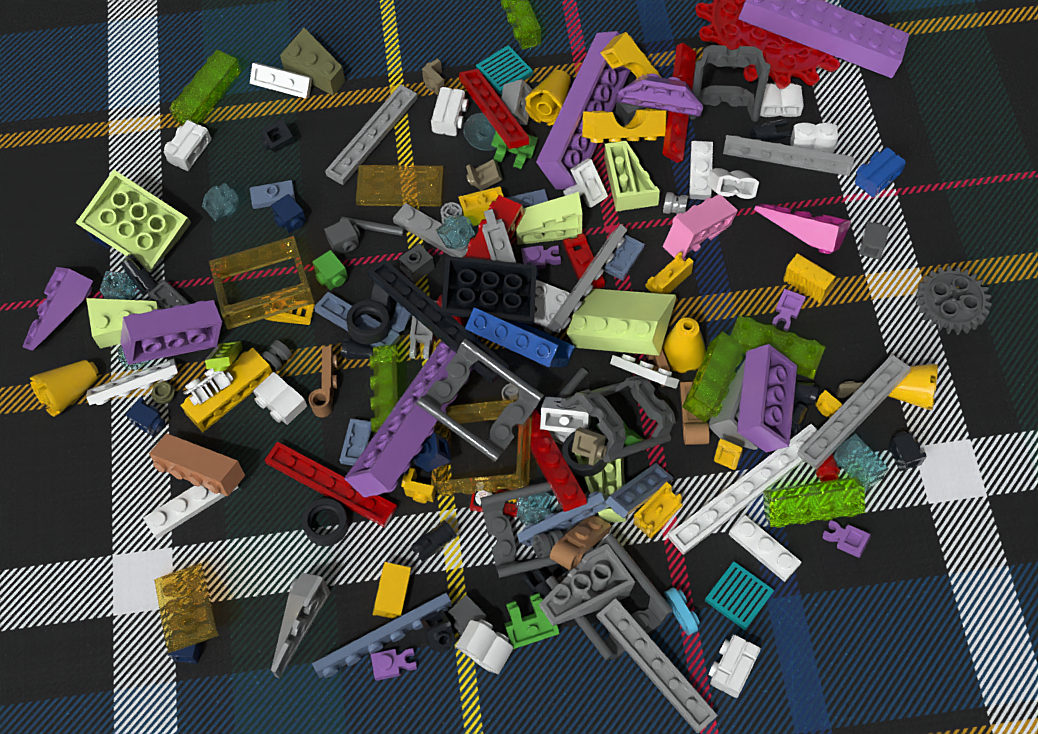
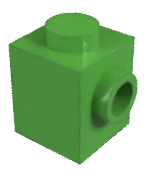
[312,250,348,290]

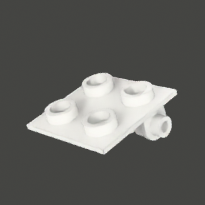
[534,280,570,335]
[183,368,233,406]

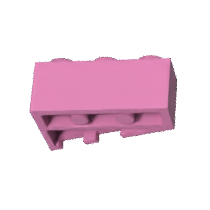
[663,194,738,261]

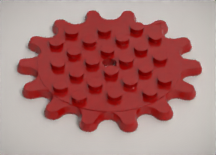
[695,0,840,89]

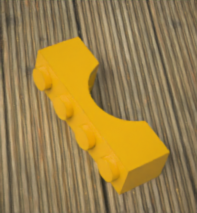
[600,32,661,109]
[582,109,666,143]

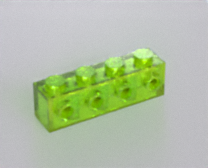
[500,0,541,50]
[169,50,241,125]
[727,316,825,379]
[682,331,745,422]
[370,345,400,433]
[763,477,865,527]

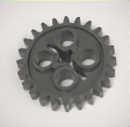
[915,266,992,335]

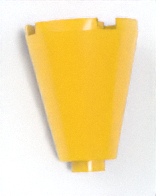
[525,70,571,125]
[662,318,706,373]
[30,360,99,417]
[888,364,938,410]

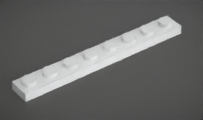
[668,424,818,555]

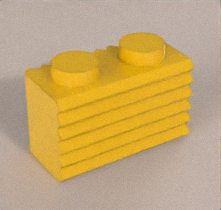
[783,253,836,303]

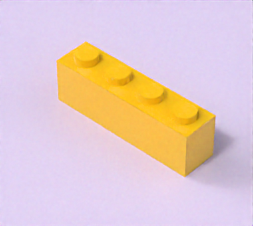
[181,348,273,432]

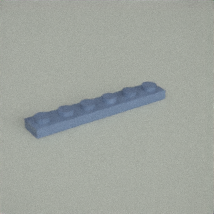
[312,593,452,678]

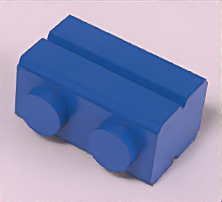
[855,147,906,198]

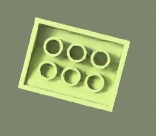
[76,170,191,272]
[567,289,676,356]

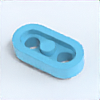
[664,587,700,636]

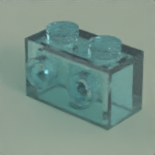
[834,434,889,492]

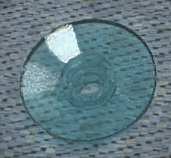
[464,113,497,151]

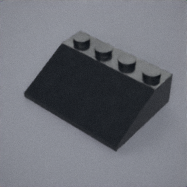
[441,256,537,324]

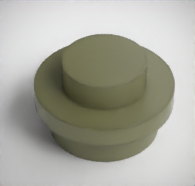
[152,382,175,404]

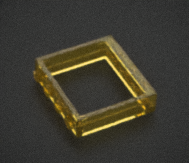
[209,236,314,329]
[431,399,532,496]

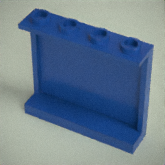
[465,307,576,367]

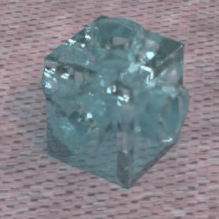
[202,183,239,221]
[435,214,475,250]
[100,271,135,300]
[515,492,553,525]

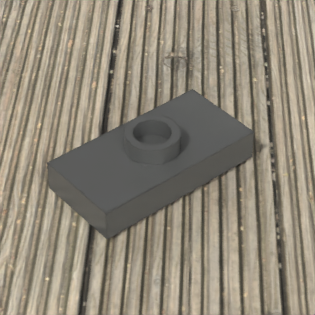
[147,280,190,309]

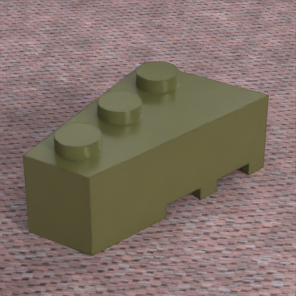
[280,28,345,96]

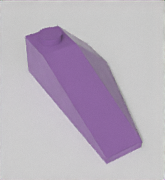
[23,267,93,351]

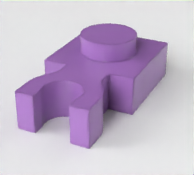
[521,245,561,270]
[772,289,806,332]
[823,520,870,558]
[371,648,417,681]

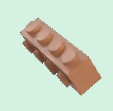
[149,433,245,496]

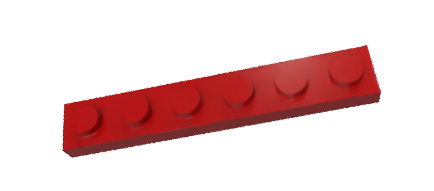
[662,43,697,163]
[459,69,529,149]
[517,408,587,512]
[264,441,397,528]

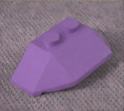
[616,74,703,116]

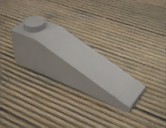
[708,359,758,450]
[539,543,635,626]
[271,573,331,679]

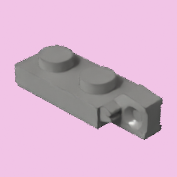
[482,209,516,263]

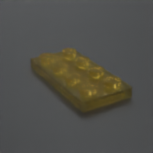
[356,165,444,206]
[154,563,219,653]

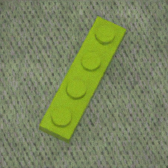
[205,341,242,372]

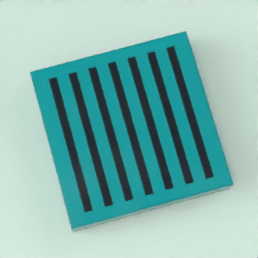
[476,45,533,96]
[705,562,774,630]

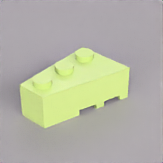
[604,141,660,211]
[516,192,582,245]
[87,298,160,349]
[575,453,626,523]

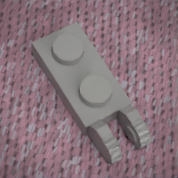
[409,301,437,359]

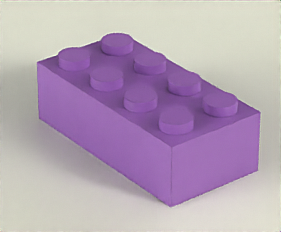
[120,300,222,365]
[737,344,797,453]

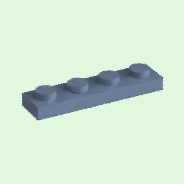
[314,292,400,355]
[605,463,673,519]
[517,492,610,547]

